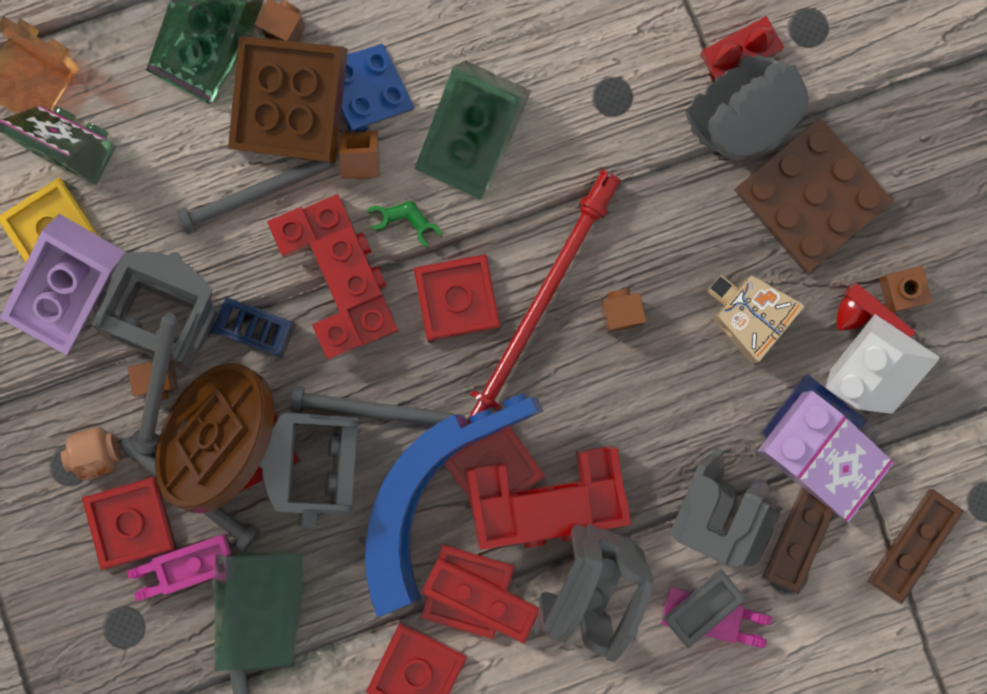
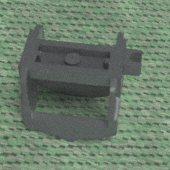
[92,251,218,373]
[259,413,358,528]
[672,448,782,567]
[534,524,654,662]

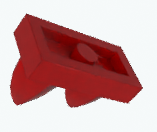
[700,16,785,80]
[837,283,916,338]

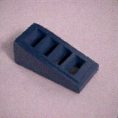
[212,297,296,358]

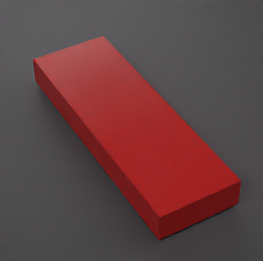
[421,557,539,644]

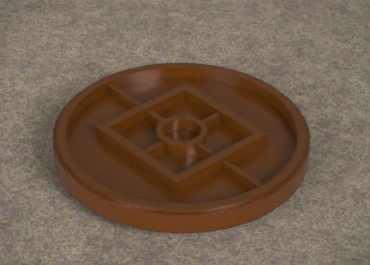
[155,363,274,513]

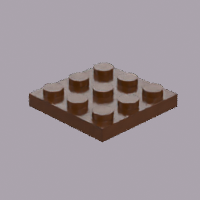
[228,36,348,162]
[734,117,893,274]

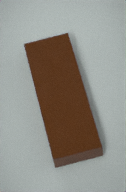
[762,487,834,594]
[867,489,964,605]

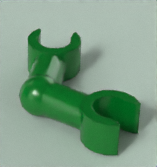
[366,201,442,248]

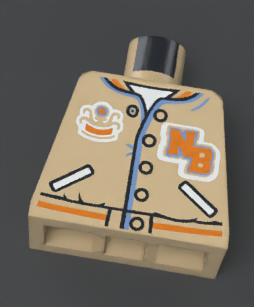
[707,275,804,364]

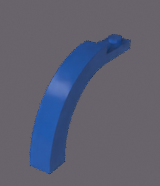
[365,393,544,618]

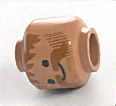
[61,427,122,481]

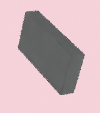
[662,568,747,649]

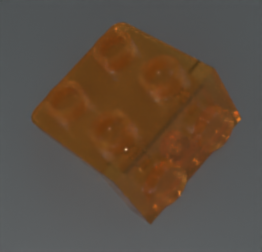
[0,16,80,126]

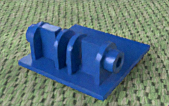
[341,43,415,132]

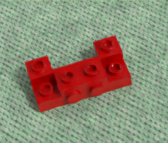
[267,194,399,361]
[465,446,631,550]

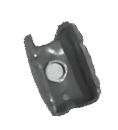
[685,54,809,162]

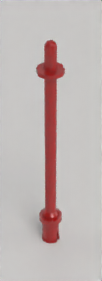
[467,170,621,425]

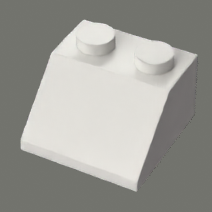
[826,314,939,414]

